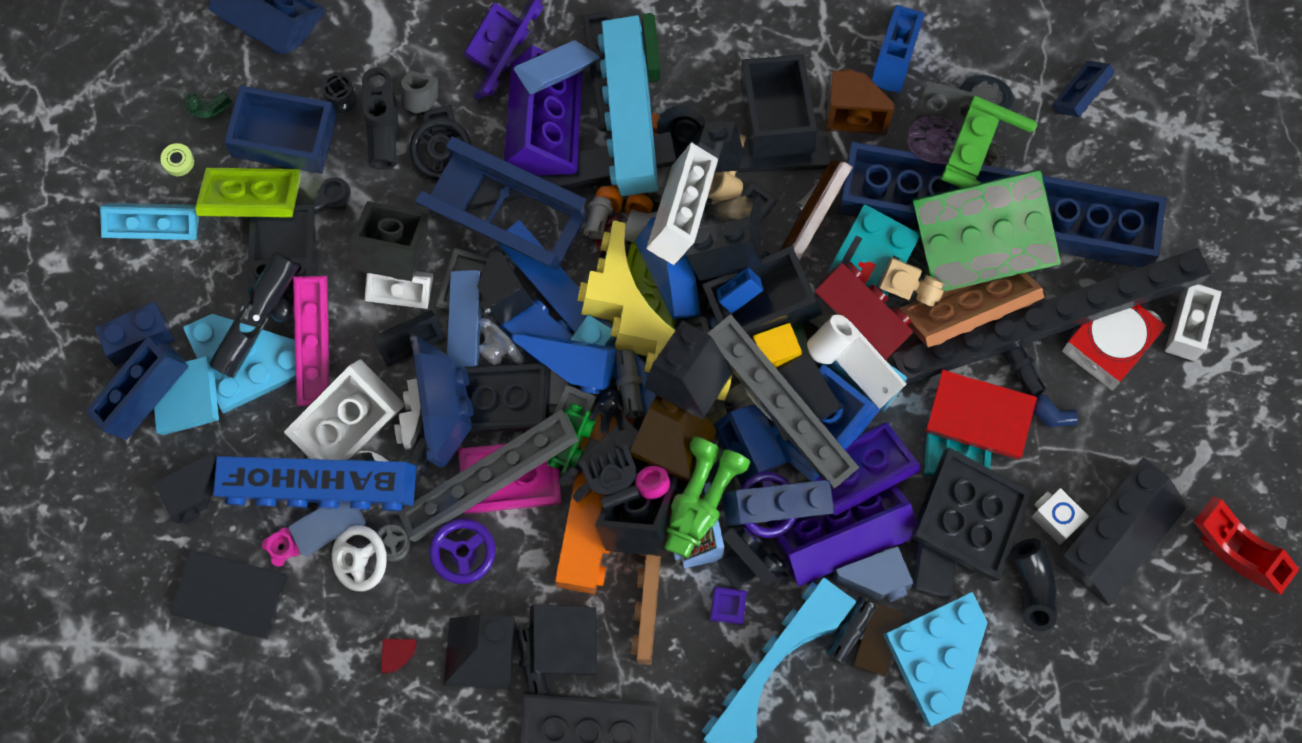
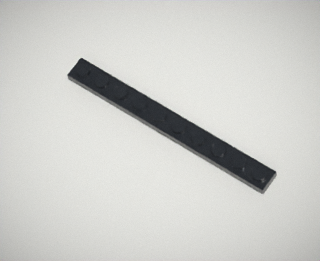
[892,247,1211,386]

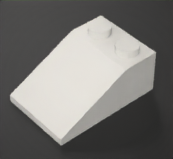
[284,359,405,460]

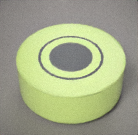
[161,143,194,176]

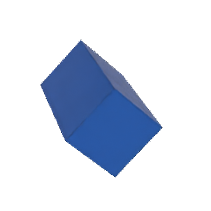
[717,267,763,313]

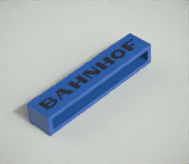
[213,456,416,511]

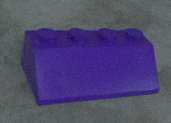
[504,45,583,176]
[767,485,916,587]

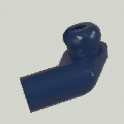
[1033,394,1078,427]

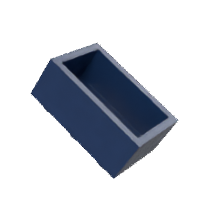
[224,85,337,174]

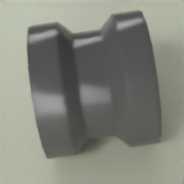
[377,524,410,562]

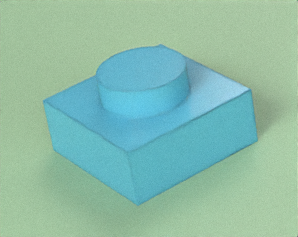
[571,314,615,346]

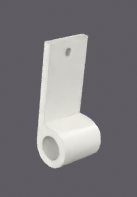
[807,314,906,409]

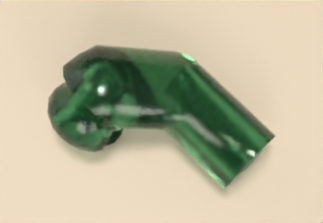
[183,91,233,118]

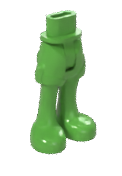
[664,437,750,558]

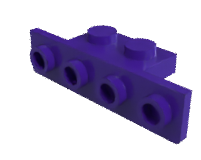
[462,0,544,100]

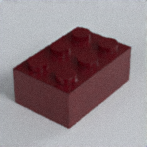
[813,261,913,360]

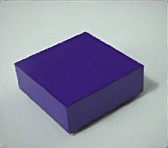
[710,586,747,625]

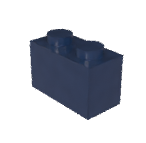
[94,302,175,367]
[713,404,787,484]

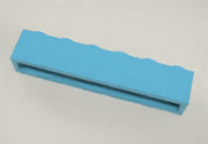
[598,15,659,196]

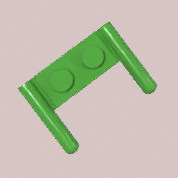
[941,95,1037,188]

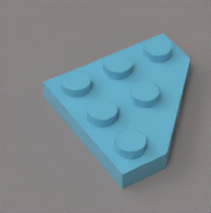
[183,314,296,413]
[883,592,987,727]

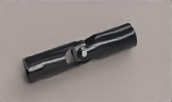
[209,251,300,378]

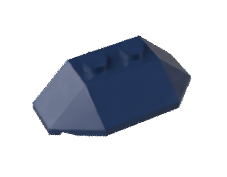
[410,336,474,468]

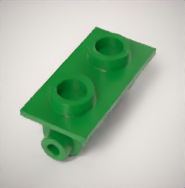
[546,403,596,474]

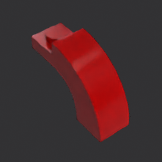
[1194,496,1300,595]

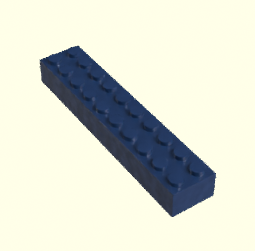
[838,142,1167,268]

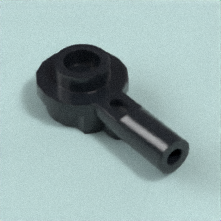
[309,177,351,215]

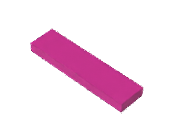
[293,276,330,406]

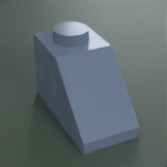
[833,546,913,602]

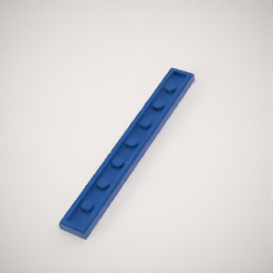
[497,220,656,415]

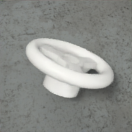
[332,525,387,591]

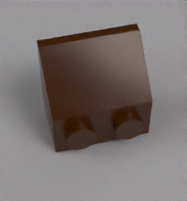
[825,69,894,135]

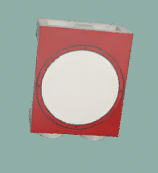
[1062,305,1166,391]

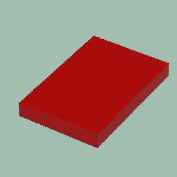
[925,370,1037,460]

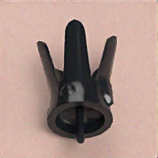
[590,389,624,434]

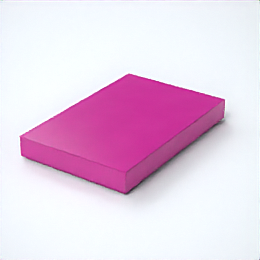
[458,444,562,514]

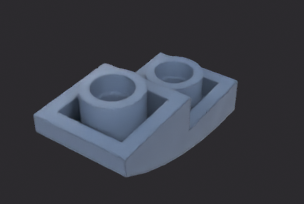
[289,503,366,556]

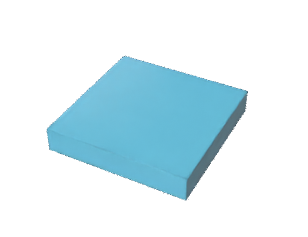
[154,356,219,435]

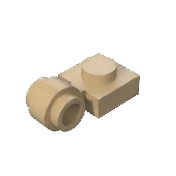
[878,257,944,307]

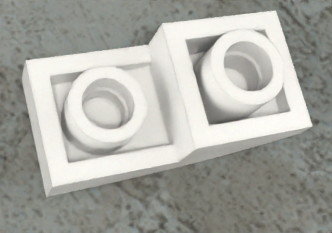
[394,379,422,453]

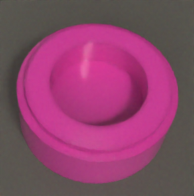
[635,466,670,499]

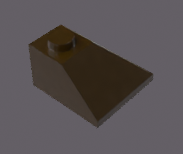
[630,395,717,483]

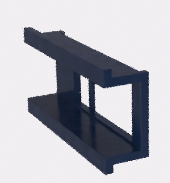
[415,136,587,270]

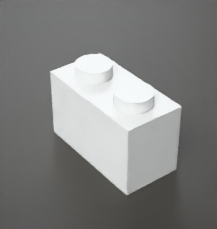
[1165,284,1221,361]

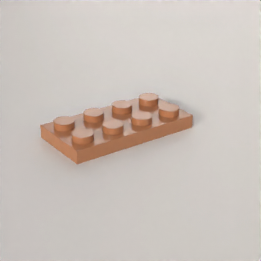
[899,273,1044,348]

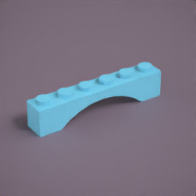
[702,577,856,743]

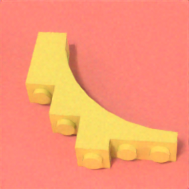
[577,220,732,401]

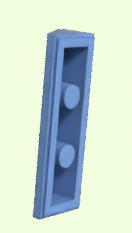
[513,40,600,95]
[447,270,482,368]

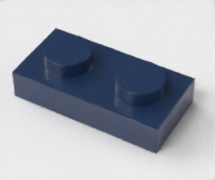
[1052,61,1115,117]

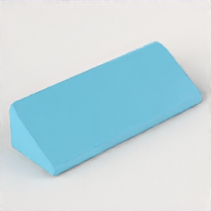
[100,203,199,240]

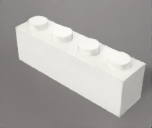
[646,143,718,265]

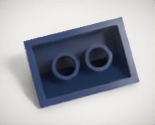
[208,0,326,54]

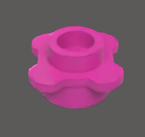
[262,528,300,567]

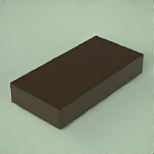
[853,602,905,678]

